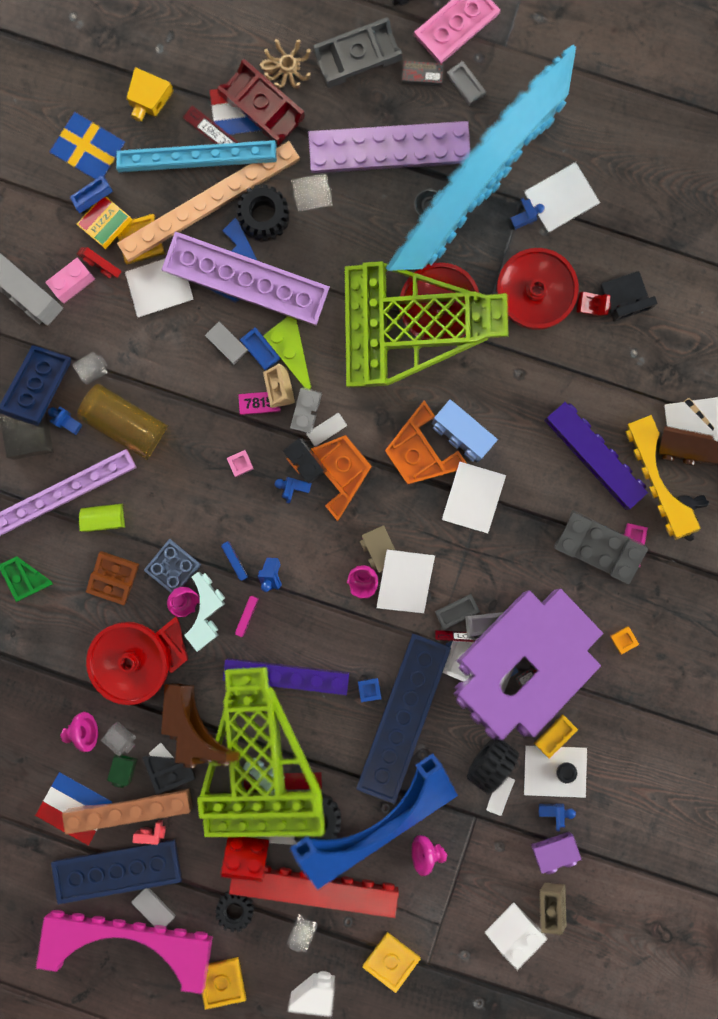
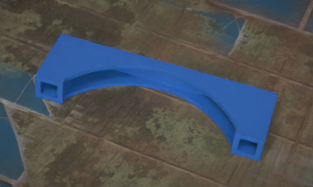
[290,754,458,890]

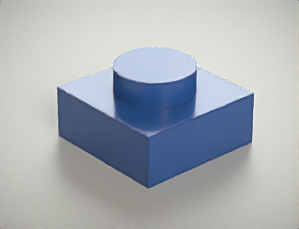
[358,678,381,702]

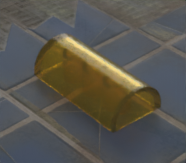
[77,384,168,460]

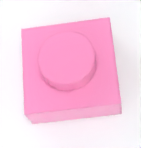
[227,450,254,477]

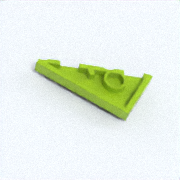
[263,316,311,389]

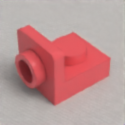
[133,820,166,845]

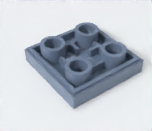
[144,539,202,593]

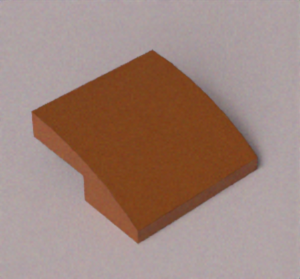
[86,551,139,605]

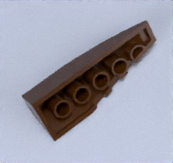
[659,426,718,466]

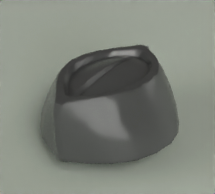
[414,188,438,217]

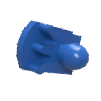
[511,197,545,229]
[48,407,82,435]
[274,477,312,504]
[258,558,282,592]
[539,803,576,831]

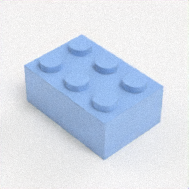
[431,400,498,462]

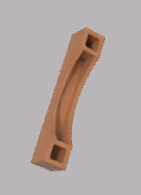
[62,788,193,834]

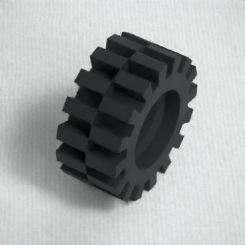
[215,891,254,932]

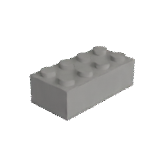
[0,253,63,326]

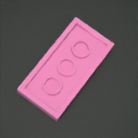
[414,0,500,63]

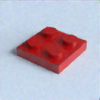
[221,837,269,882]

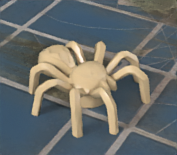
[260,39,311,89]

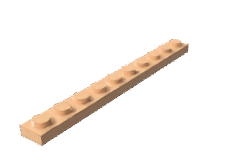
[117,141,300,262]

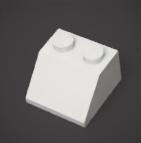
[485,902,547,970]
[288,971,335,1016]

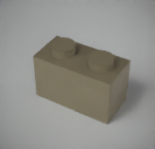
[360,525,396,573]
[540,883,567,935]

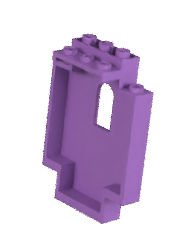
[453,588,603,740]

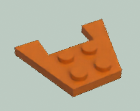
[385,400,467,485]
[286,435,372,521]

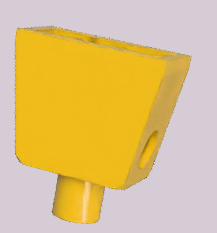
[127,67,173,122]

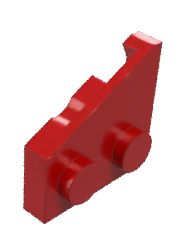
[77,247,122,279]
[156,616,188,673]

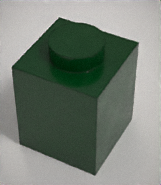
[107,753,138,788]

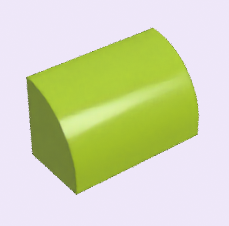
[79,504,125,532]

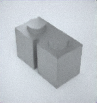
[290,387,322,433]

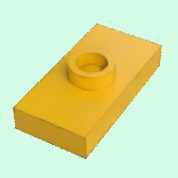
[534,714,578,759]

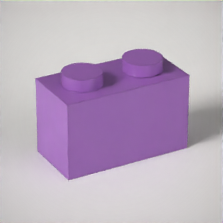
[531,831,581,874]

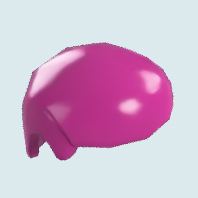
[347,565,379,599]
[167,587,200,617]

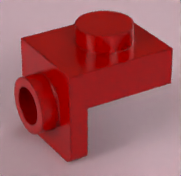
[577,292,611,316]

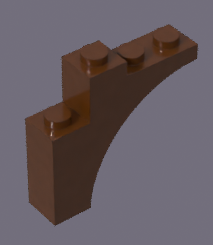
[161,683,239,768]

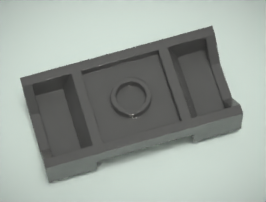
[313,17,403,88]
[554,510,649,584]

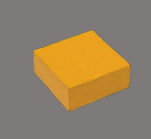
[610,626,639,655]

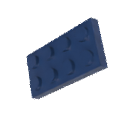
[0,345,71,426]

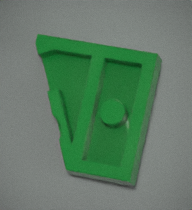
[0,556,53,602]

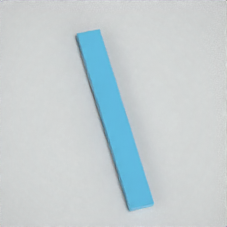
[116,140,276,172]

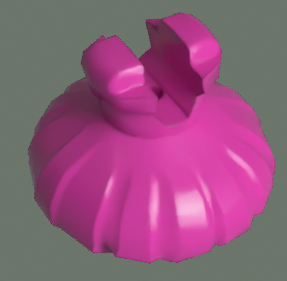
[60,712,98,752]
[411,835,447,876]

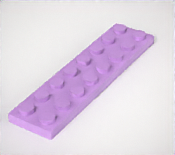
[308,121,470,173]
[162,231,330,326]

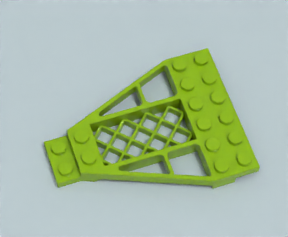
[345,261,508,388]
[197,667,325,837]

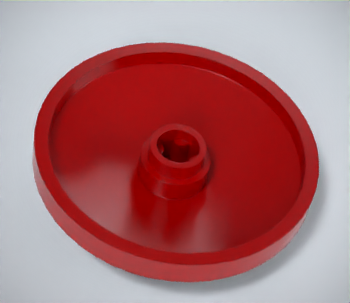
[496,248,579,330]
[399,263,479,340]
[86,622,169,705]

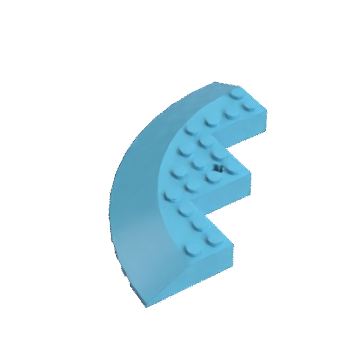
[386,45,576,271]

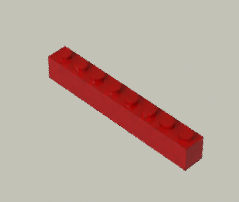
[229,865,399,918]

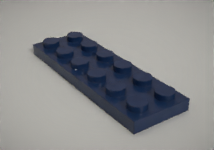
[51,839,182,904]

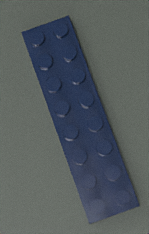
[356,633,451,804]

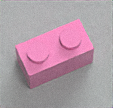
[45,257,95,303]

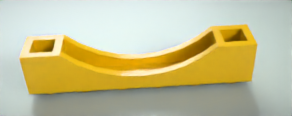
[625,415,700,540]

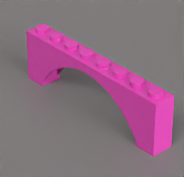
[36,910,213,994]

